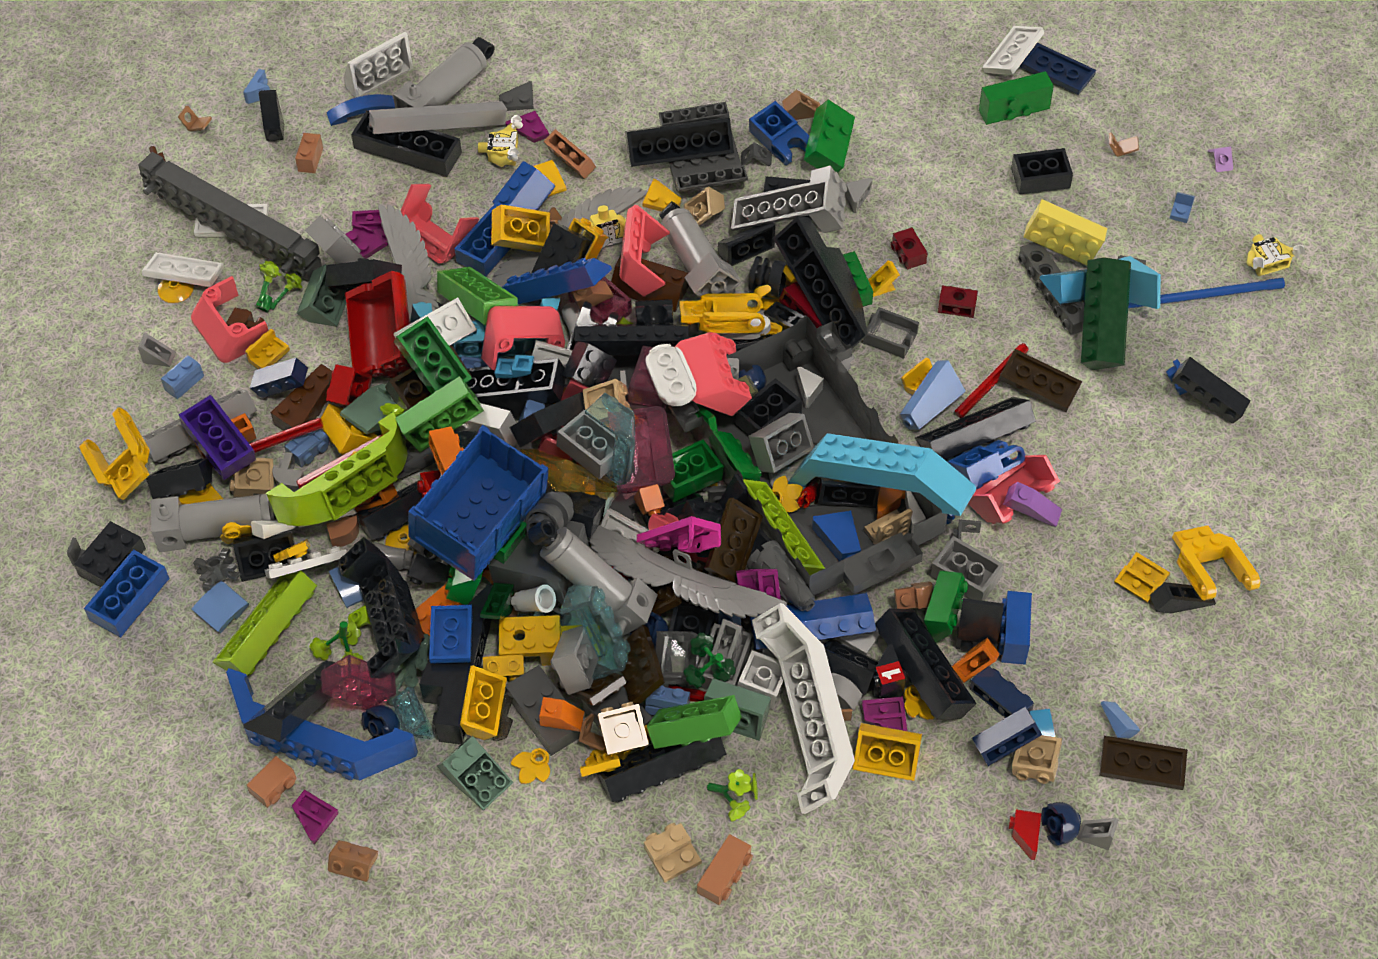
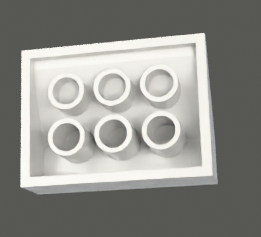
[344,32,413,98]

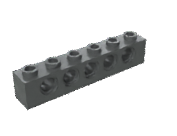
[1018,242,1084,335]

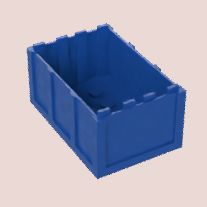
[408,425,549,581]

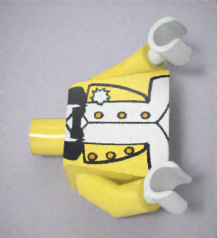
[478,115,523,167]
[583,205,626,259]
[1247,234,1305,276]

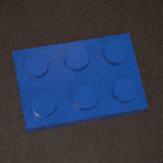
[429,605,473,663]

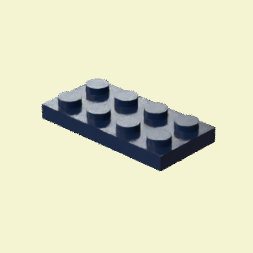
[1020,43,1096,95]

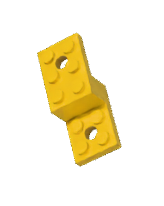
[499,615,602,666]

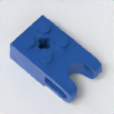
[749,101,809,165]
[947,440,1025,489]

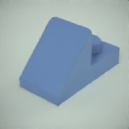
[243,69,270,104]
[1170,192,1195,223]

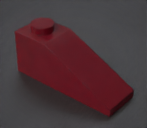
[778,282,822,328]

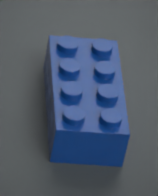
[454,202,511,277]
[84,549,170,638]

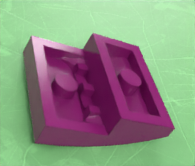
[736,569,781,600]

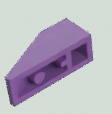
[1003,482,1062,527]

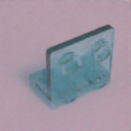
[392,687,435,740]

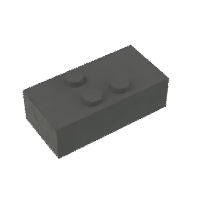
[505,665,580,756]

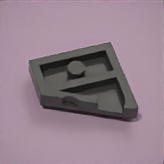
[499,81,534,111]

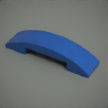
[326,94,395,126]

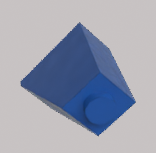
[812,511,861,562]

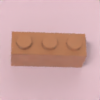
[543,129,596,179]
[697,834,753,905]

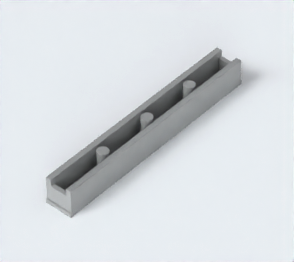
[369,101,507,134]

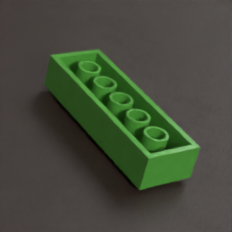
[437,267,518,325]

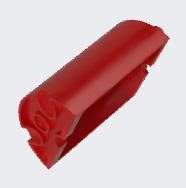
[345,271,412,378]

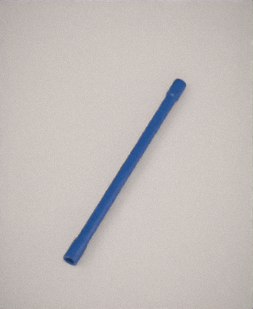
[1128,277,1285,308]

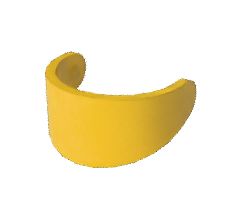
[754,285,780,310]

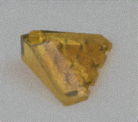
[520,449,622,492]

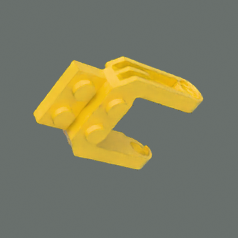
[679,293,765,333]
[79,407,150,500]
[1172,525,1260,600]

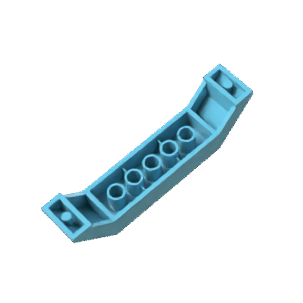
[788,433,976,516]

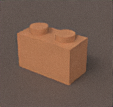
[295,133,323,173]
[246,756,297,808]

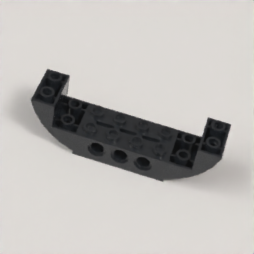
[337,537,425,679]

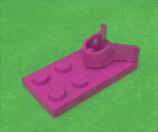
[637,516,721,553]

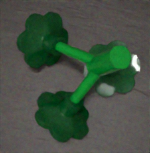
[683,633,736,688]

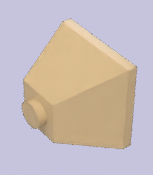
[684,186,725,226]

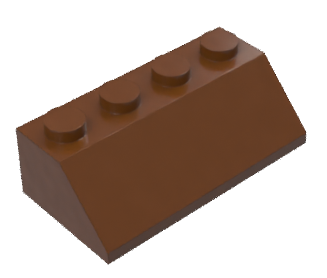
[609,255,689,312]

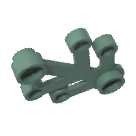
[382,634,430,706]

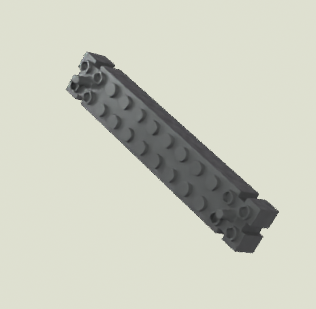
[138,152,322,281]

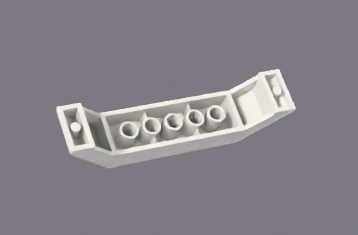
[752,603,855,814]

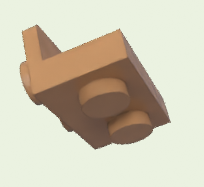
[328,840,378,882]

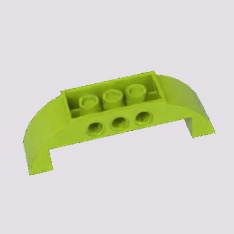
[266,412,408,526]

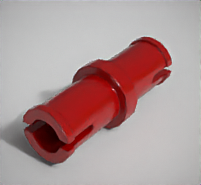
[797,482,818,508]

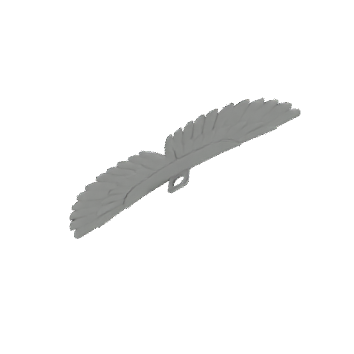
[491,186,648,287]
[378,204,439,319]
[588,525,787,618]

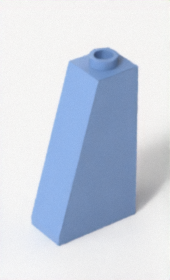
[900,360,966,430]

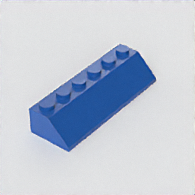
[502,258,612,304]
[749,593,876,651]

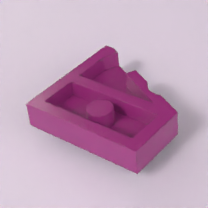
[505,111,549,143]
[352,210,386,238]
[346,228,388,259]
[862,697,908,731]
[292,789,339,845]

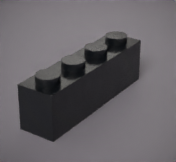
[1172,357,1251,424]

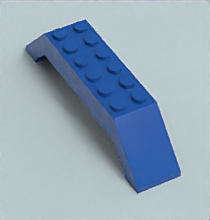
[226,668,418,781]

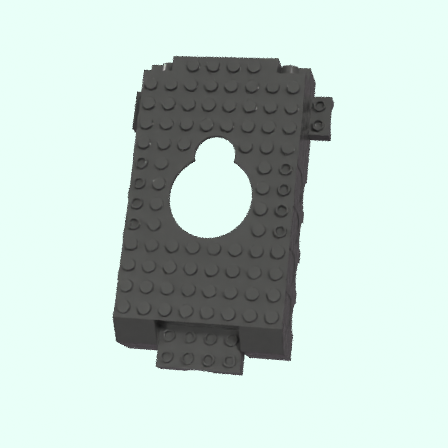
[667,316,947,596]

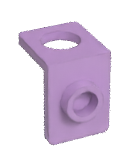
[1208,147,1233,172]

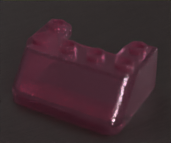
[607,406,675,495]

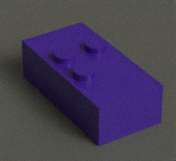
[178,395,256,480]

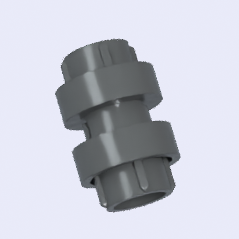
[526,492,574,532]

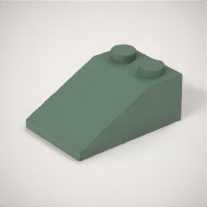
[340,384,405,434]

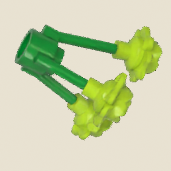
[255,261,303,312]

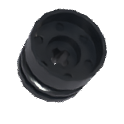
[748,256,788,299]

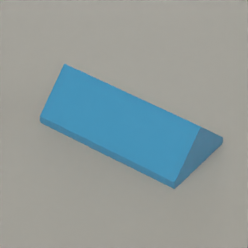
[1039,269,1087,304]

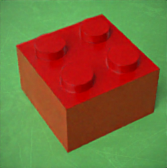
[326,364,372,408]

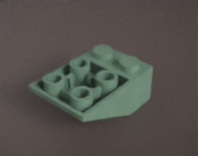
[437,736,514,810]

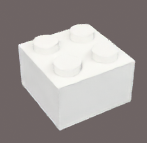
[737,650,784,709]

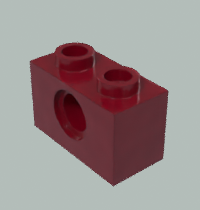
[891,227,928,270]
[938,285,978,318]

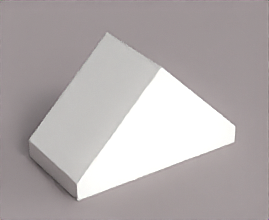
[796,367,824,408]

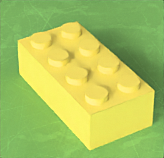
[1024,199,1107,266]

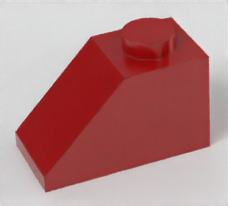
[1009,809,1041,860]

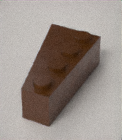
[270,364,332,431]

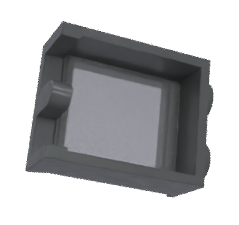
[863,307,919,359]
[655,631,699,687]

